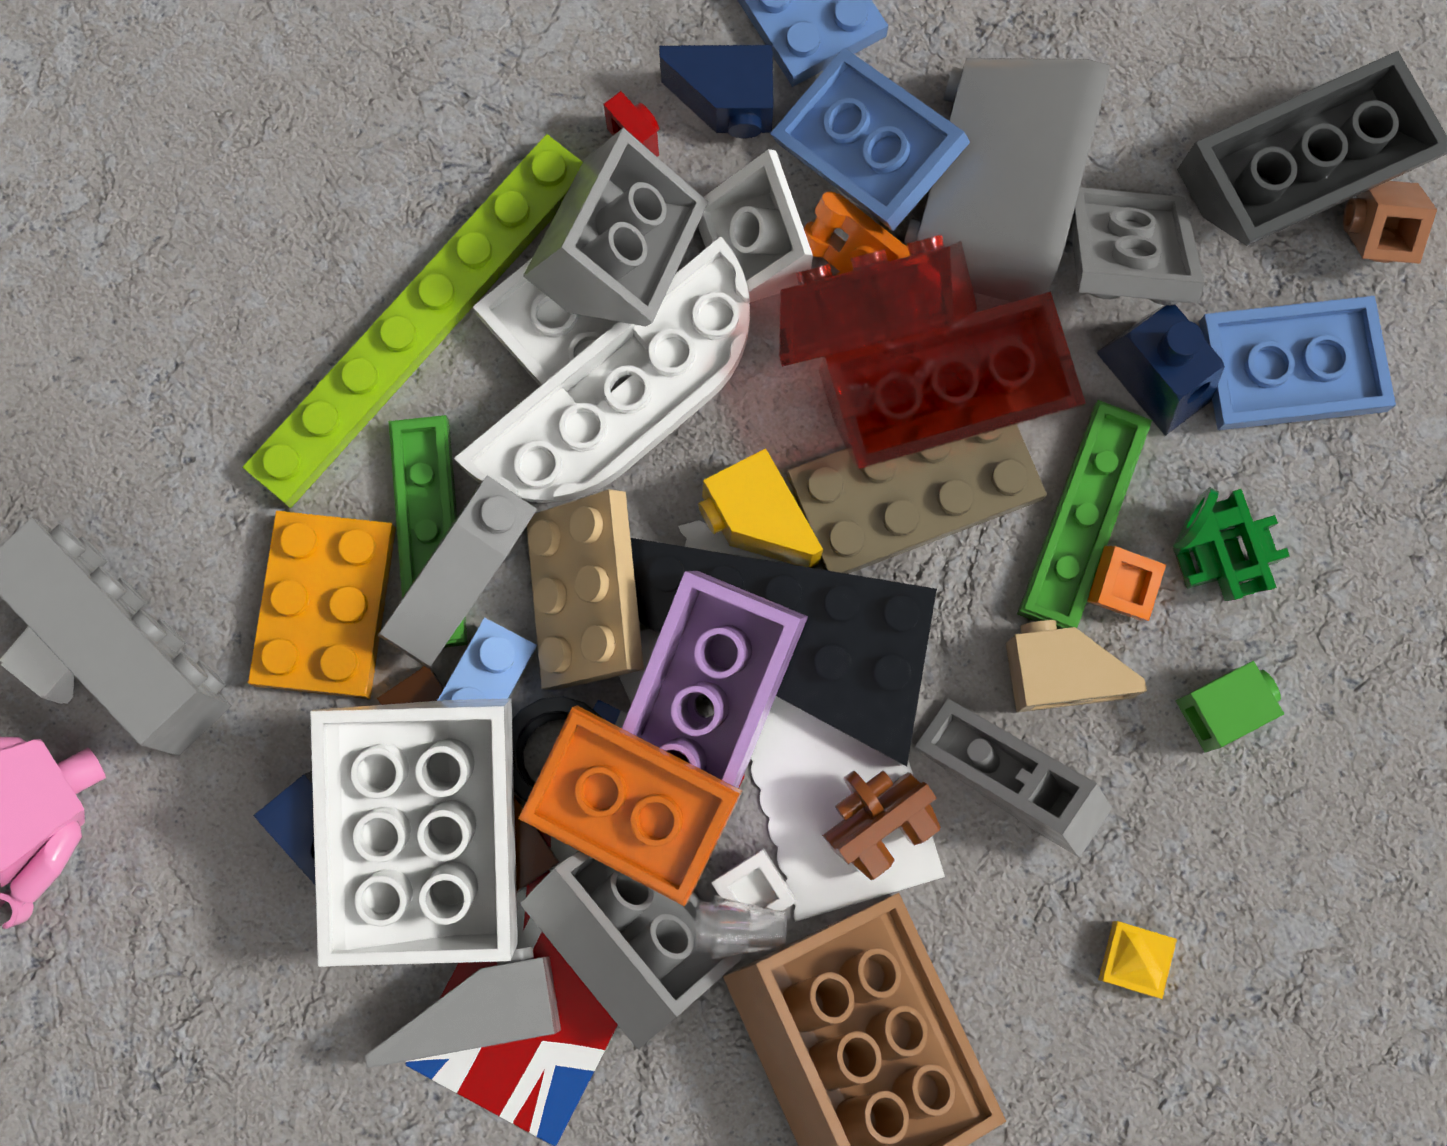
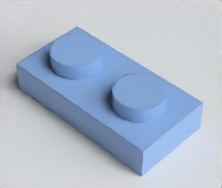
[437,617,537,701]

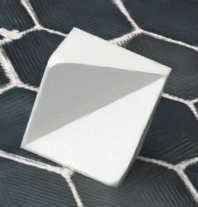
[0,626,74,704]

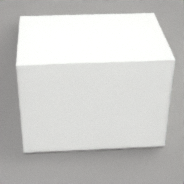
[698,149,813,303]

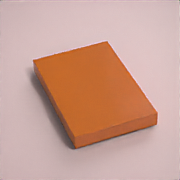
[518,706,742,906]

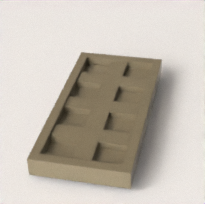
[787,391,1047,574]

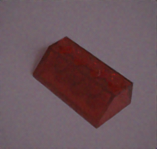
[819,291,1086,470]

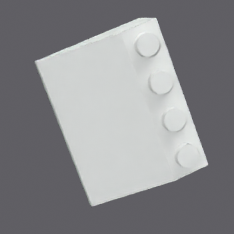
[310,698,518,967]

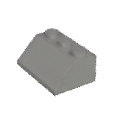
[523,128,708,327]
[520,851,746,1050]

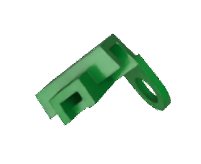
[1173,487,1290,601]

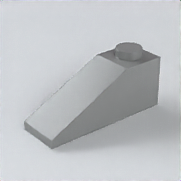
[378,475,537,668]
[915,698,1112,858]
[365,947,561,1068]

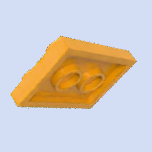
[248,511,396,699]

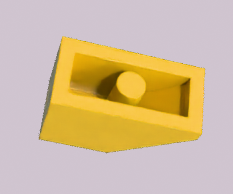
[698,448,823,568]

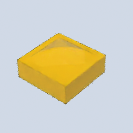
[1098,921,1177,999]

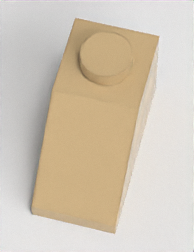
[1006,620,1147,713]

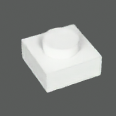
[711,848,796,935]

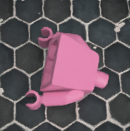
[0,737,106,929]

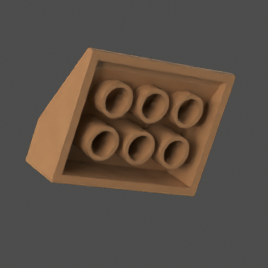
[723,893,1006,1146]

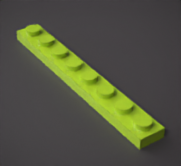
[242,134,583,509]

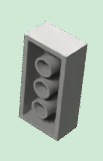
[0,518,232,756]

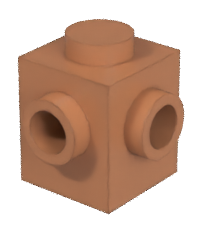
[1343,181,1437,264]

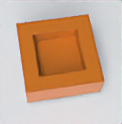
[1087,546,1166,621]

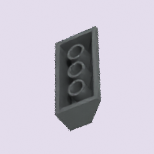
[1177,51,1447,246]

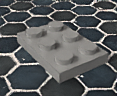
[1070,187,1205,305]

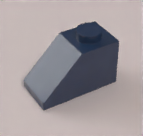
[659,45,773,139]

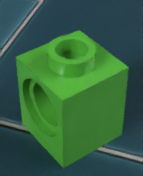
[1175,661,1284,753]

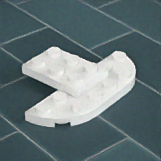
[454,236,750,503]

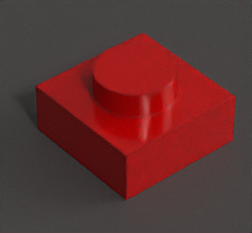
[603,91,660,157]

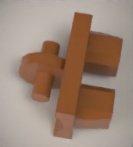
[822,771,941,880]

